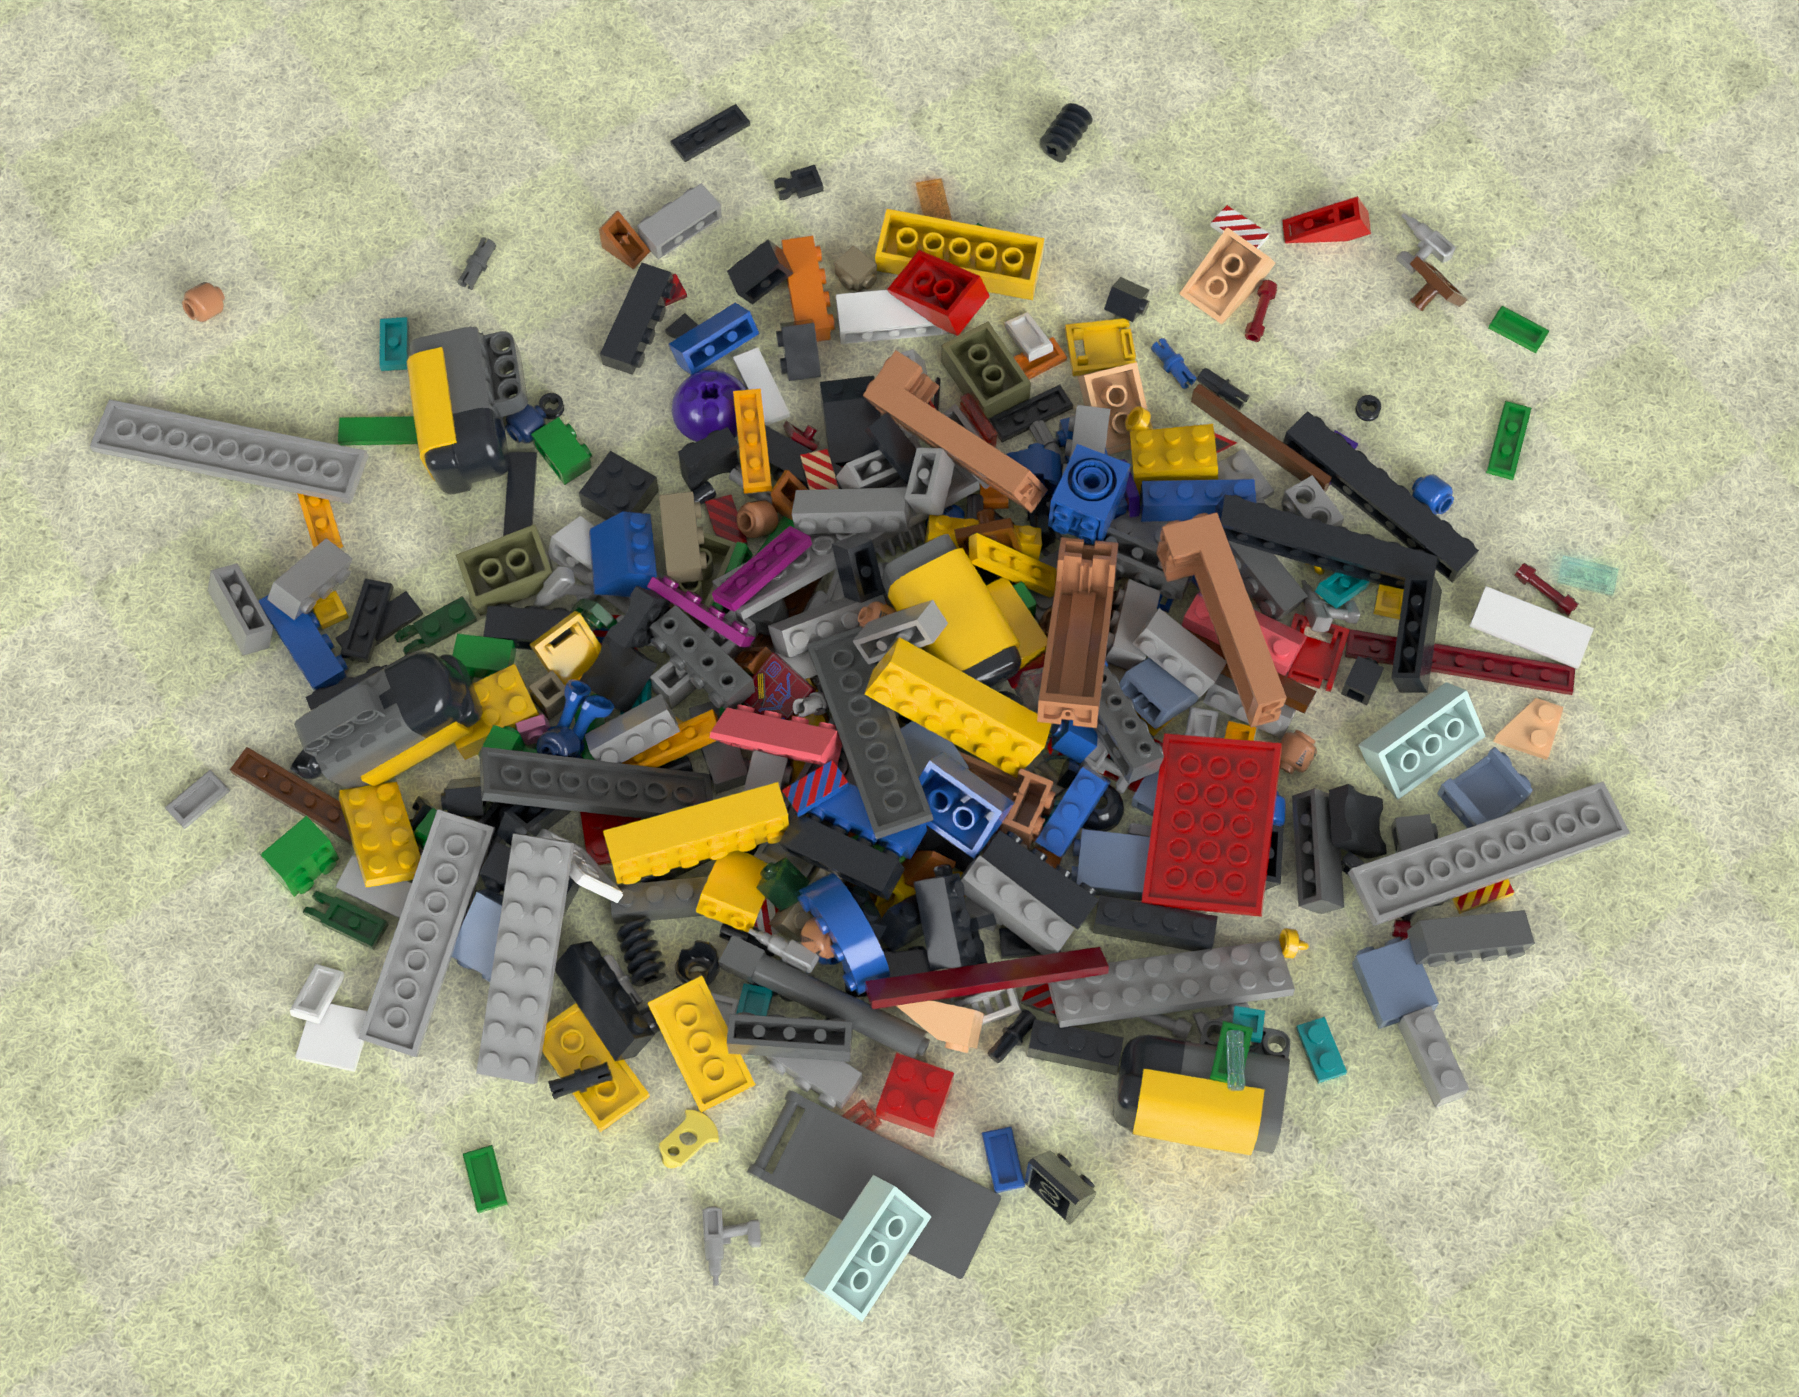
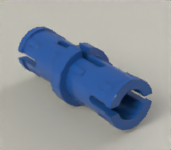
[1151,338,1196,389]

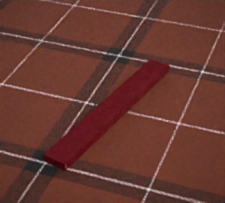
[1345,629,1576,695]
[865,947,1109,1009]

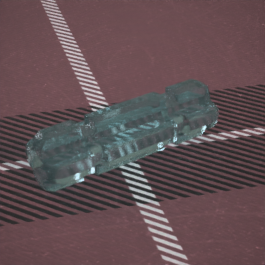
[1226,1030,1245,1091]

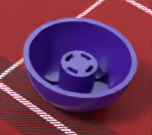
[672,370,747,442]

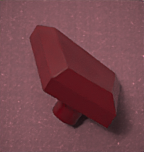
[783,421,820,451]

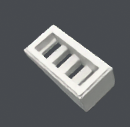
[955,988,1022,1025]

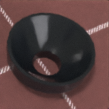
[1082,785,1124,832]

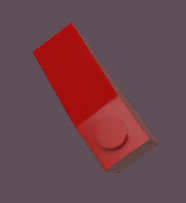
[1282,196,1371,243]

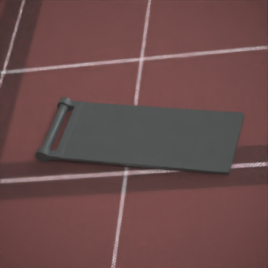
[747,1090,1001,1279]

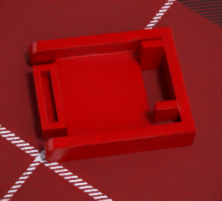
[1287,613,1350,692]

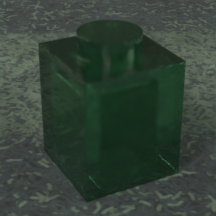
[756,857,810,911]

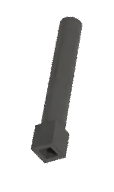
[718,935,930,1059]

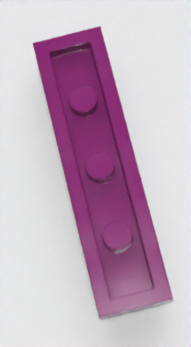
[712,526,812,612]
[647,575,755,647]

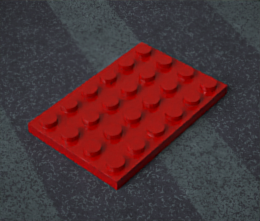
[1142,733,1282,917]

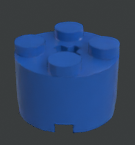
[1006,443,1062,495]

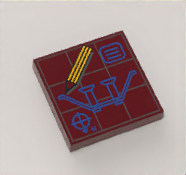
[743,652,816,721]

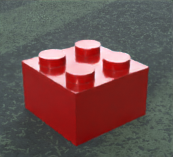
[876,1053,954,1137]

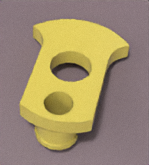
[659,1110,719,1169]

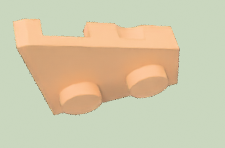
[1493,698,1564,760]

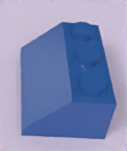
[589,512,657,597]
[919,752,1015,858]

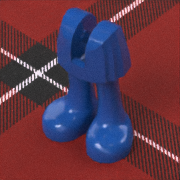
[547,679,614,758]

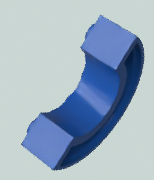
[798,873,890,995]

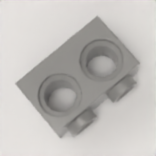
[1281,475,1344,526]

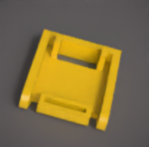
[1065,318,1136,377]
[530,611,602,686]

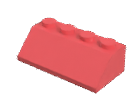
[1182,591,1307,676]
[709,705,842,766]

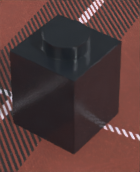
[1104,277,1150,322]
[1341,656,1384,706]

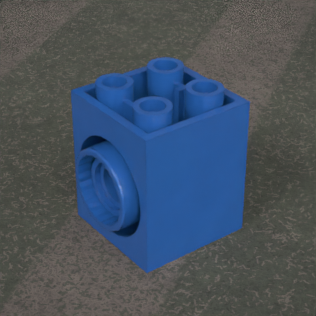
[1048,444,1131,545]

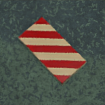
[800,449,839,490]

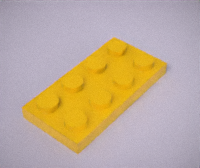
[339,782,421,888]
[647,975,756,1112]
[542,1003,650,1132]

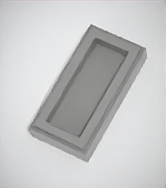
[165,770,230,829]

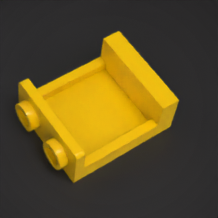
[696,850,777,932]

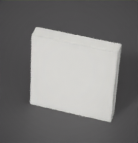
[295,1004,367,1072]

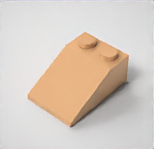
[1179,228,1275,324]
[1078,362,1148,455]
[897,1001,985,1053]

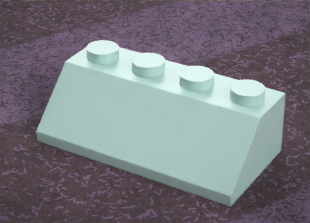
[1358,682,1486,800]
[803,1175,932,1321]

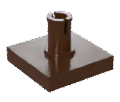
[1410,256,1468,311]
[954,509,1023,567]

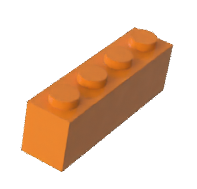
[781,236,835,342]

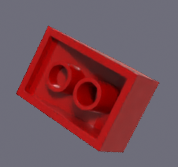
[887,250,990,336]

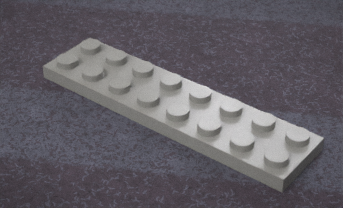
[358,809,495,1057]
[476,833,574,1084]
[1048,940,1295,1028]

